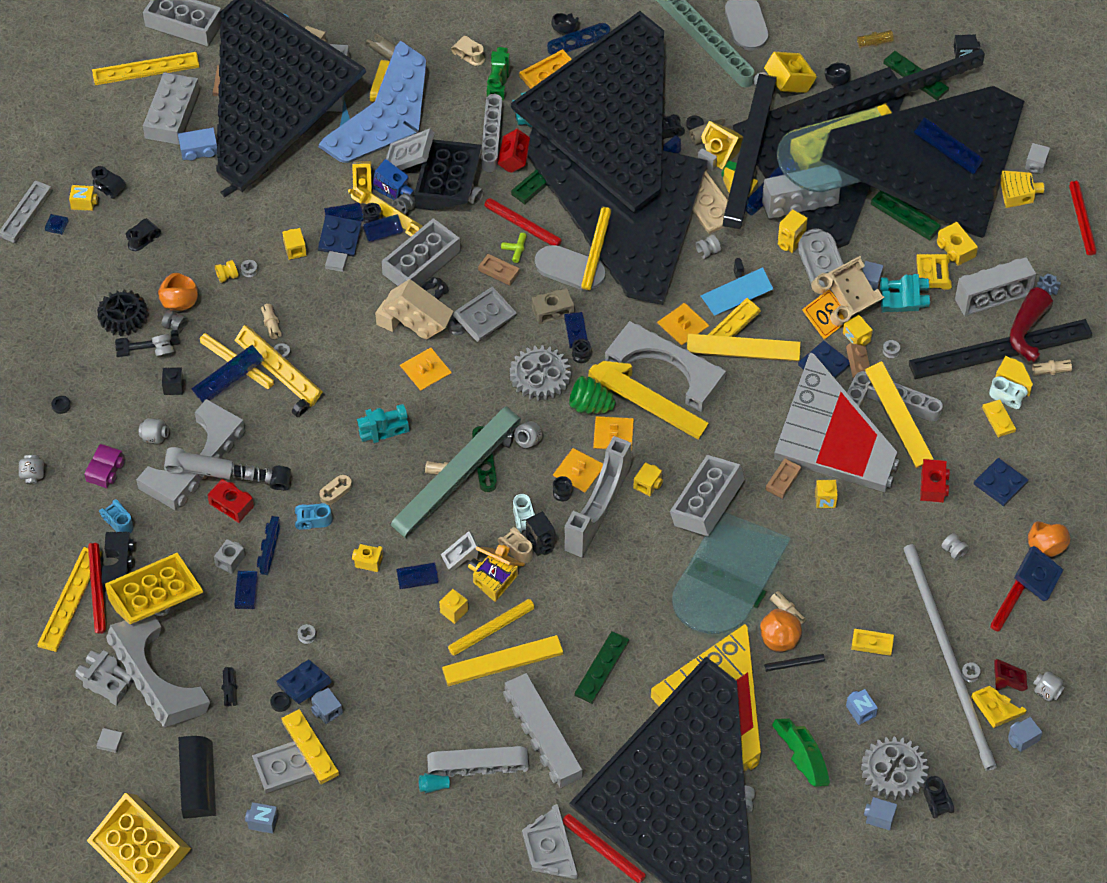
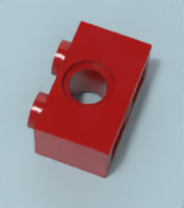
[498,128,530,173]
[920,459,950,503]
[207,479,254,523]

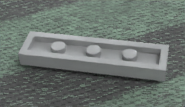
[0,180,52,243]

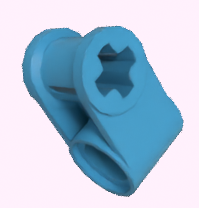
[99,499,133,533]
[295,503,333,530]

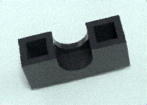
[102,532,134,592]

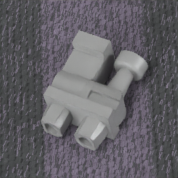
[76,650,134,706]

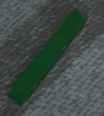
[472,426,497,492]

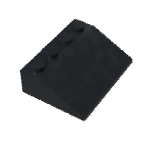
[414,139,482,210]

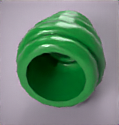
[569,376,615,414]

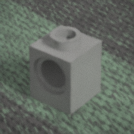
[1025,143,1050,174]
[214,539,245,574]

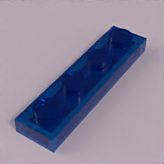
[914,117,983,174]
[191,344,264,403]

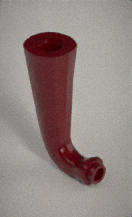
[1009,287,1053,362]

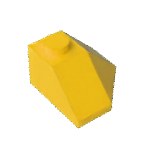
[701,121,743,170]

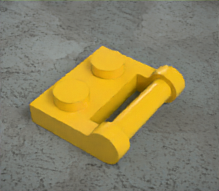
[916,254,952,290]

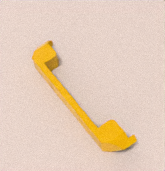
[348,187,423,236]

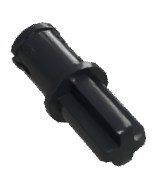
[221,667,237,707]

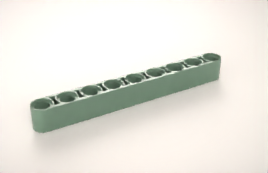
[656,0,754,88]
[391,406,521,539]

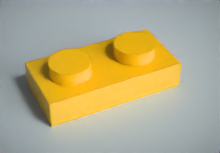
[982,399,1016,437]
[851,629,894,656]

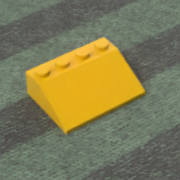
[105,553,203,624]
[87,793,191,883]

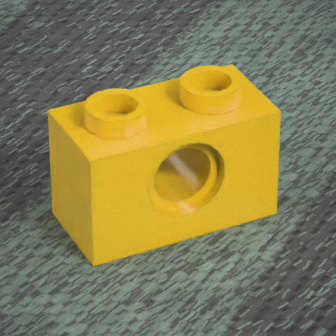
[778,209,807,253]
[937,222,978,266]

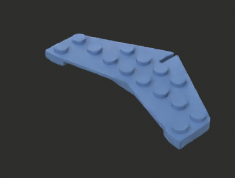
[319,41,426,163]

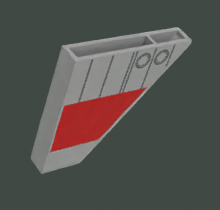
[774,353,899,492]

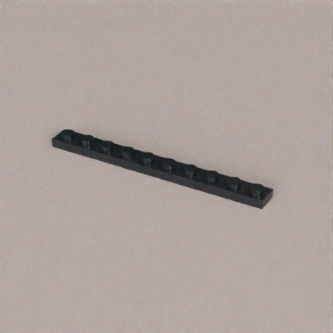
[824,49,985,122]
[909,319,1093,379]

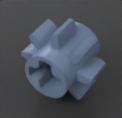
[1037,274,1061,295]

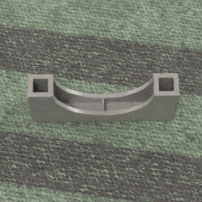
[605,321,726,412]
[136,399,245,510]
[565,436,631,558]
[106,614,210,727]

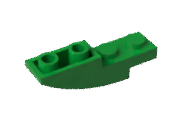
[772,718,830,787]

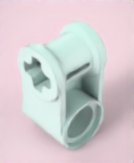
[989,377,1028,409]
[513,494,535,533]

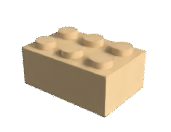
[382,279,453,339]

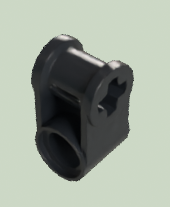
[662,114,685,139]
[91,166,126,199]
[126,218,161,251]
[923,776,954,819]

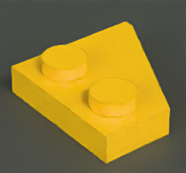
[971,686,1027,728]

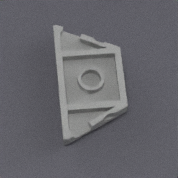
[522,804,577,879]

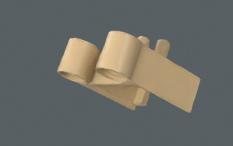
[811,256,884,326]

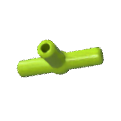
[501,233,527,263]

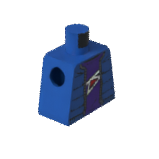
[372,159,415,200]

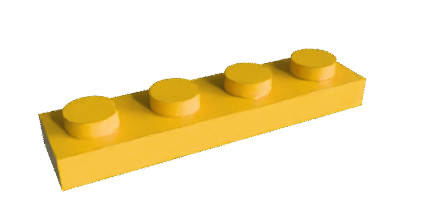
[281,709,339,784]

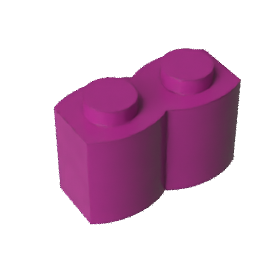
[84,444,125,488]

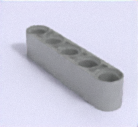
[481,94,502,172]
[427,746,529,777]

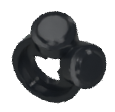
[421,277,449,299]

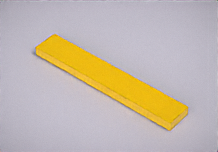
[92,52,200,85]
[235,325,323,407]
[687,334,800,361]
[865,361,934,468]
[600,366,708,439]
[37,547,102,652]
[442,635,563,686]

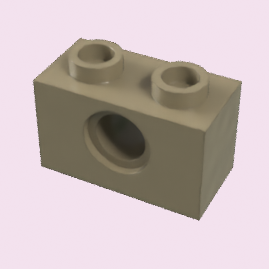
[532,288,574,324]

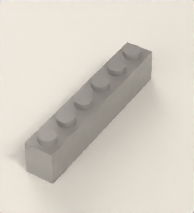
[503,673,582,788]

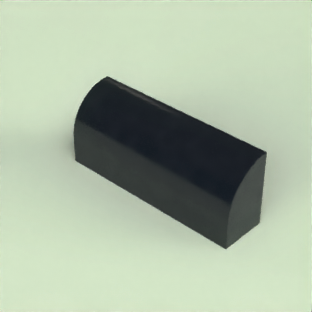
[178,736,216,819]

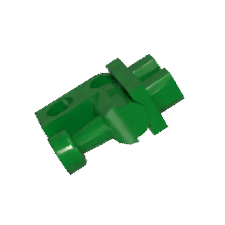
[487,47,510,101]

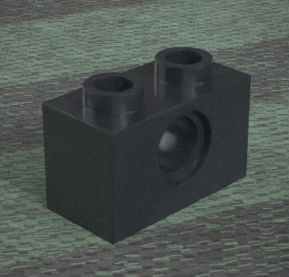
[526,511,555,556]

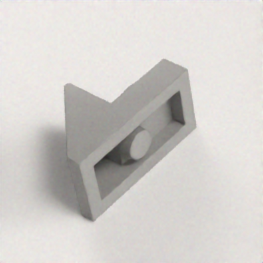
[441,531,479,571]

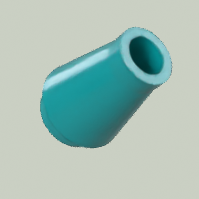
[419,773,450,794]

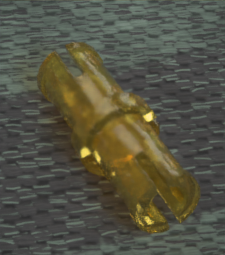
[857,30,894,48]

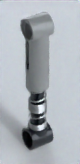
[164,447,291,491]

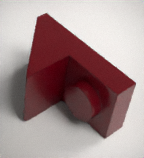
[994,659,1028,691]

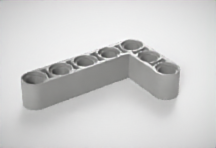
[847,371,943,421]

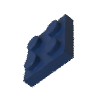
[318,215,362,257]
[798,340,850,379]
[974,458,1028,506]
[1014,546,1064,601]
[276,659,331,704]

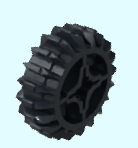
[97,289,148,336]

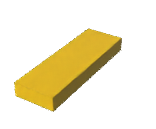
[708,298,761,337]

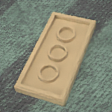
[693,171,728,234]

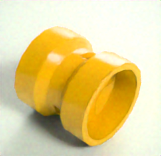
[215,260,238,283]

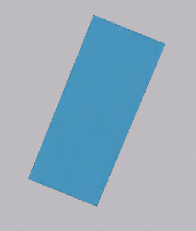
[701,268,773,316]

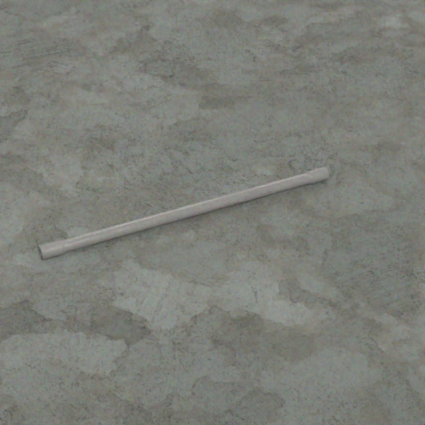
[904,544,997,771]

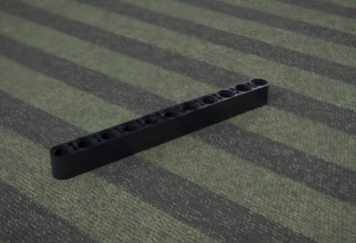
[722,73,777,230]

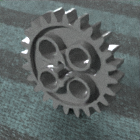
[510,345,571,401]
[861,736,929,800]

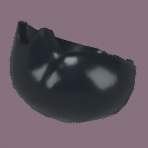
[551,13,579,35]
[825,62,851,86]

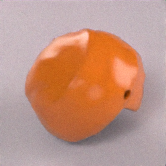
[158,273,198,311]
[1028,521,1070,557]
[760,608,802,652]

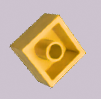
[764,52,817,93]

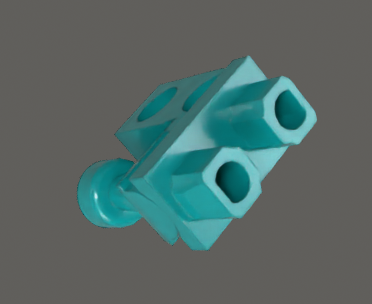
[880,274,930,312]
[357,404,410,443]

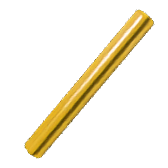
[581,207,611,290]
[200,333,274,389]
[448,599,534,655]

